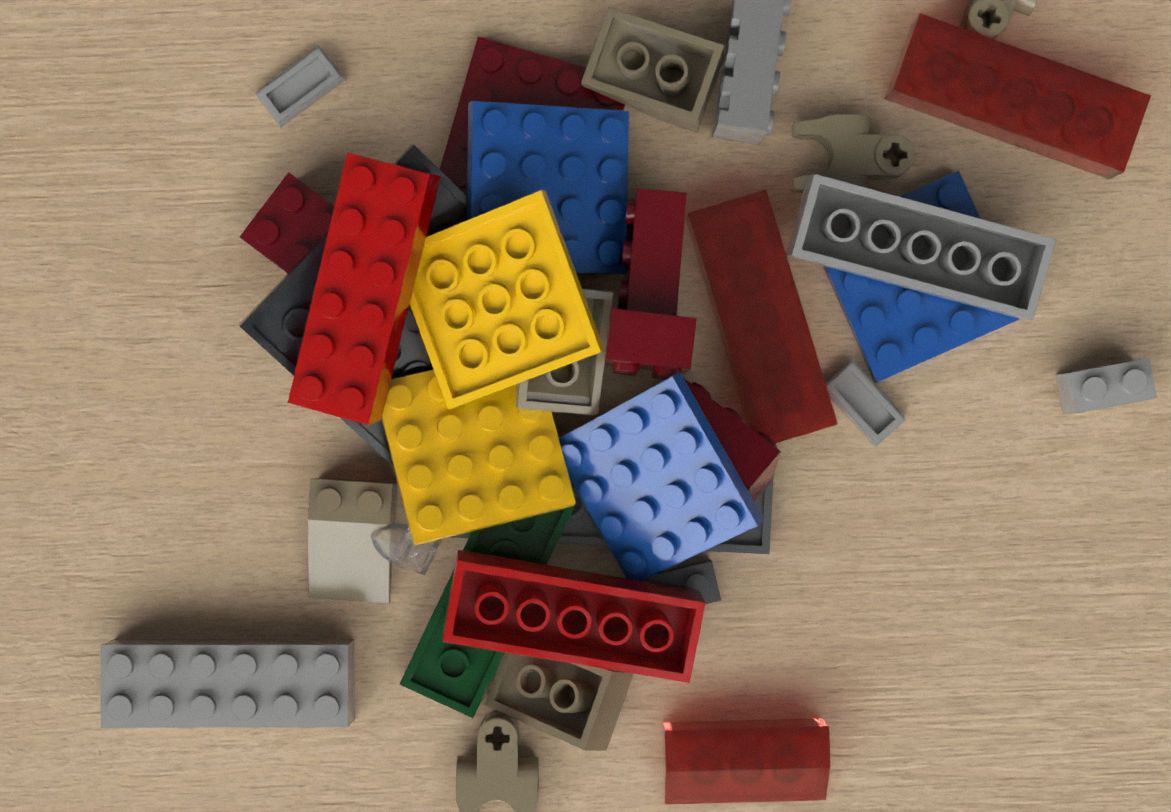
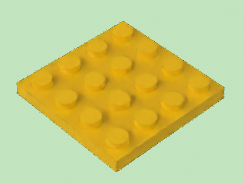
[410,190,605,409]
[382,370,576,546]

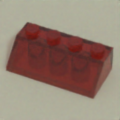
[662,718,830,804]

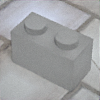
[1056,358,1157,414]

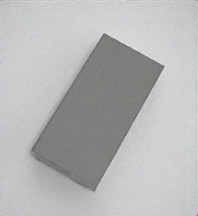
[255,46,345,128]
[821,360,906,446]

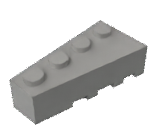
[712,0,791,145]

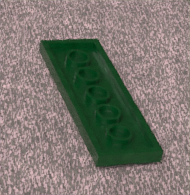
[399,497,577,718]

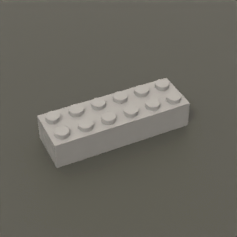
[786,174,1056,320]
[101,639,355,728]

